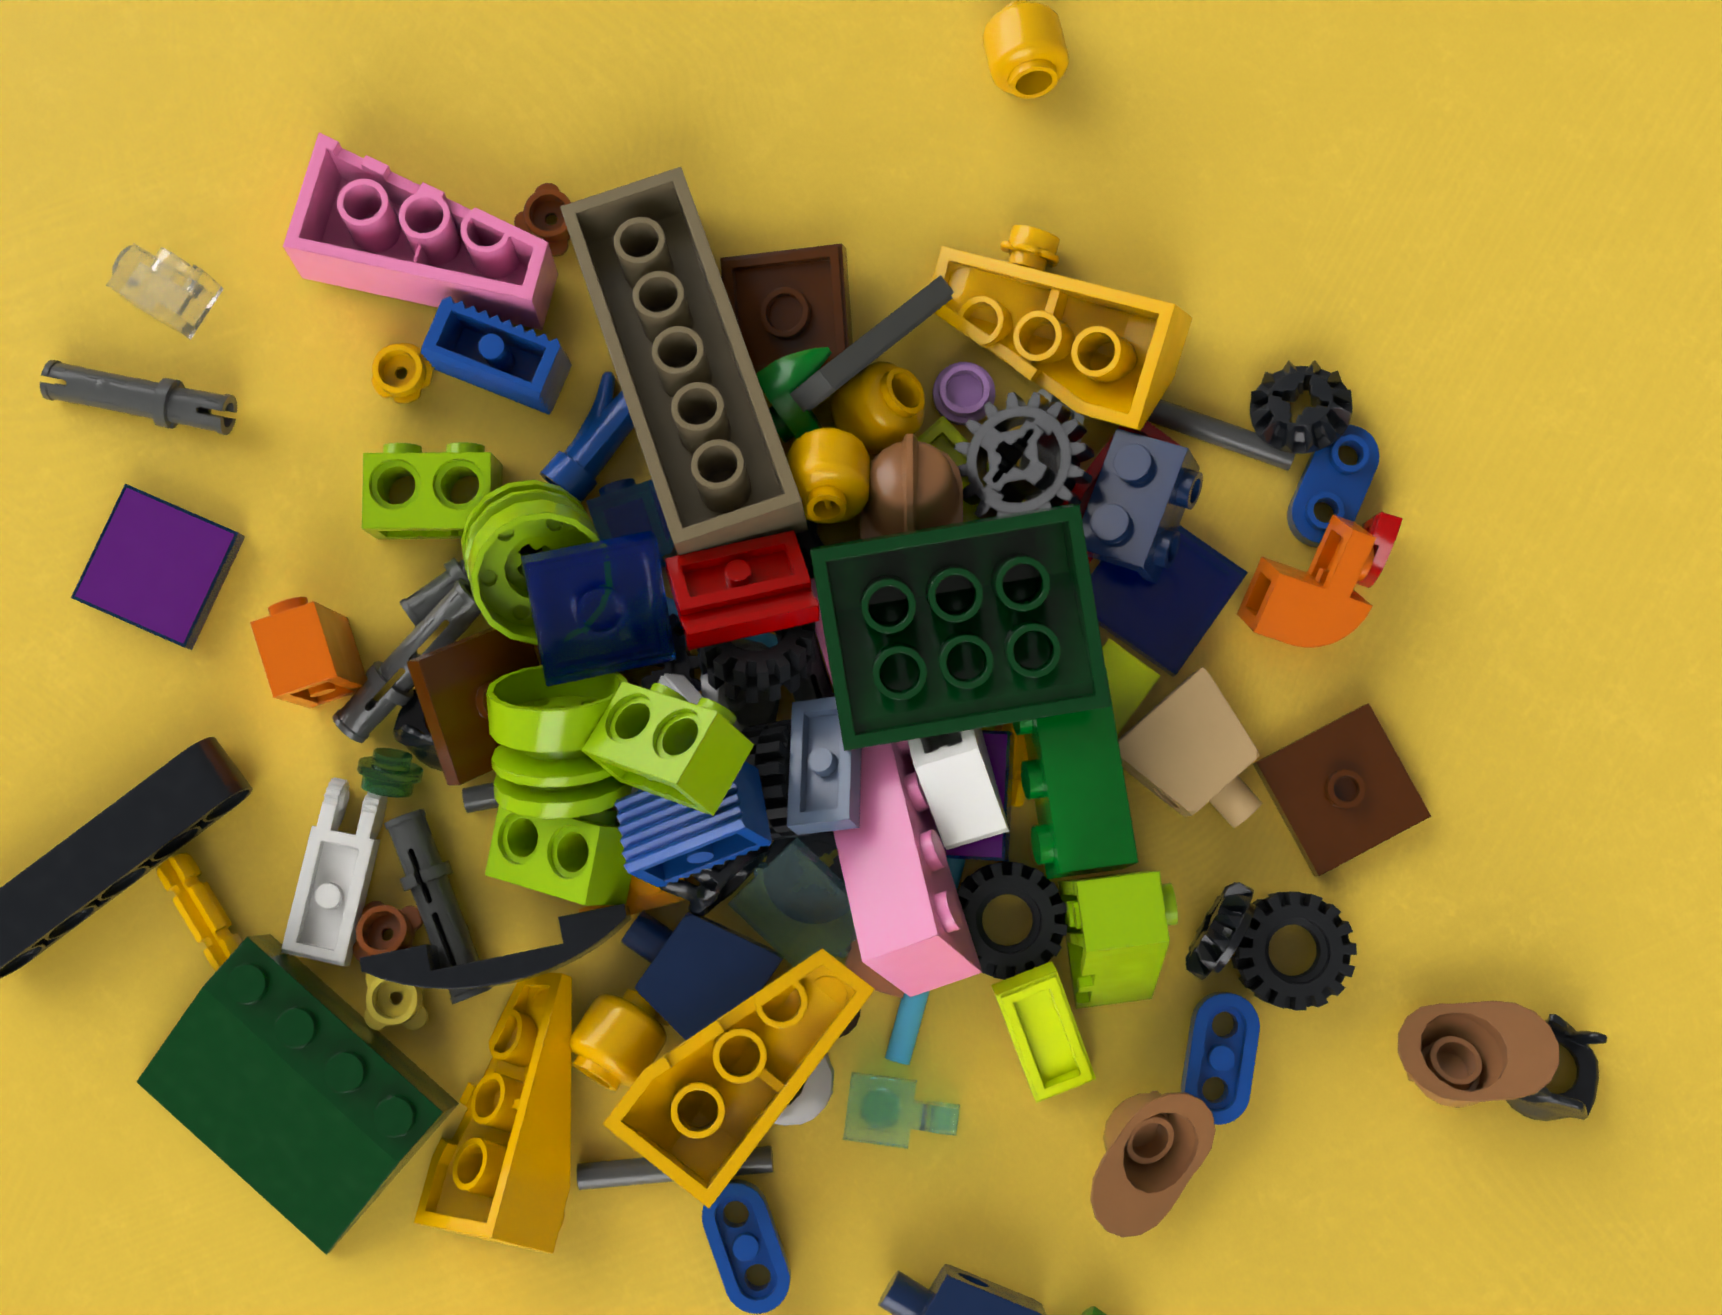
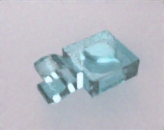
[843,1072,960,1149]

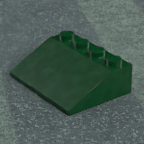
[810,504,1111,751]
[137,934,459,1255]

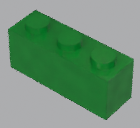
[1013,667,1138,879]

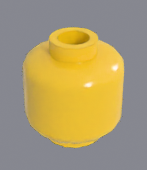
[982,1,1069,99]
[831,361,925,455]
[787,427,870,524]
[570,989,667,1092]

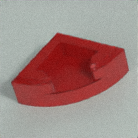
[1356,512,1403,588]

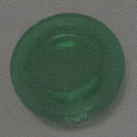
[357,748,423,798]

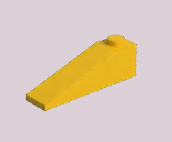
[931,246,1192,431]
[602,948,875,1208]
[413,973,572,1254]

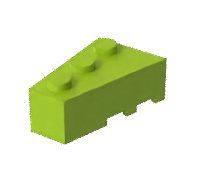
[1058,871,1178,1009]

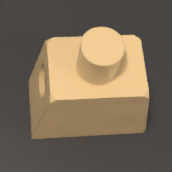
[1118,667,1262,828]

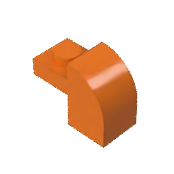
[1237,514,1376,648]

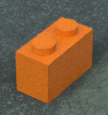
[250,597,367,708]

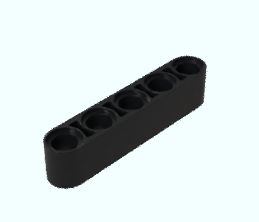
[0,737,253,978]

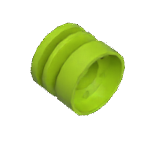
[461,479,612,645]
[486,665,632,819]

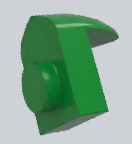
[756,347,832,443]

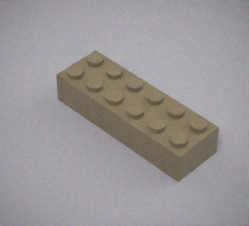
[560,167,808,555]

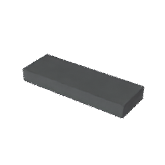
[790,275,954,412]

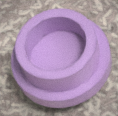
[933,362,996,425]

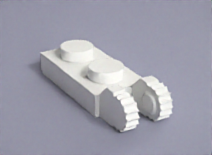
[281,777,388,966]

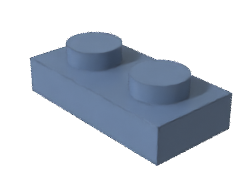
[787,697,862,835]

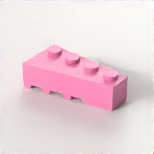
[283,132,558,330]
[833,740,982,997]

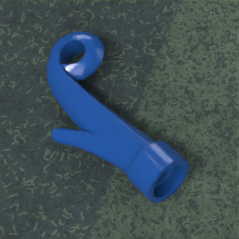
[540,371,634,503]

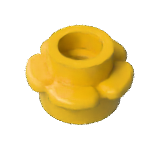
[1000,225,1060,271]
[371,343,433,404]

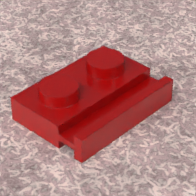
[665,530,819,650]

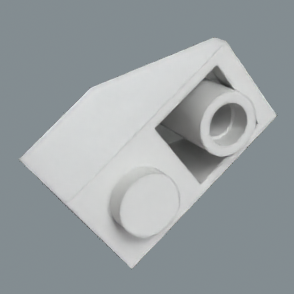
[907,728,1009,850]

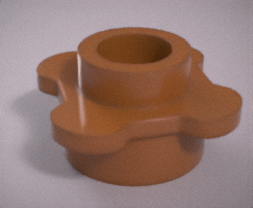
[514,183,571,257]
[353,901,423,962]

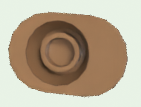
[860,434,963,539]
[1398,1001,1559,1108]
[1090,1091,1216,1237]

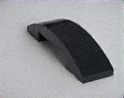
[359,904,631,989]

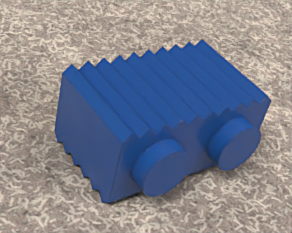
[421,296,572,415]
[614,761,772,887]

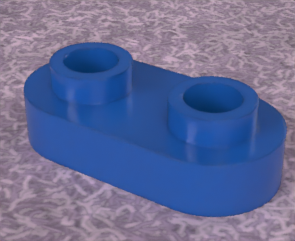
[1287,425,1380,547]
[1181,992,1260,1125]
[702,1179,791,1314]

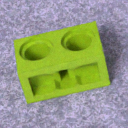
[362,442,503,539]
[581,681,754,816]
[485,805,632,906]

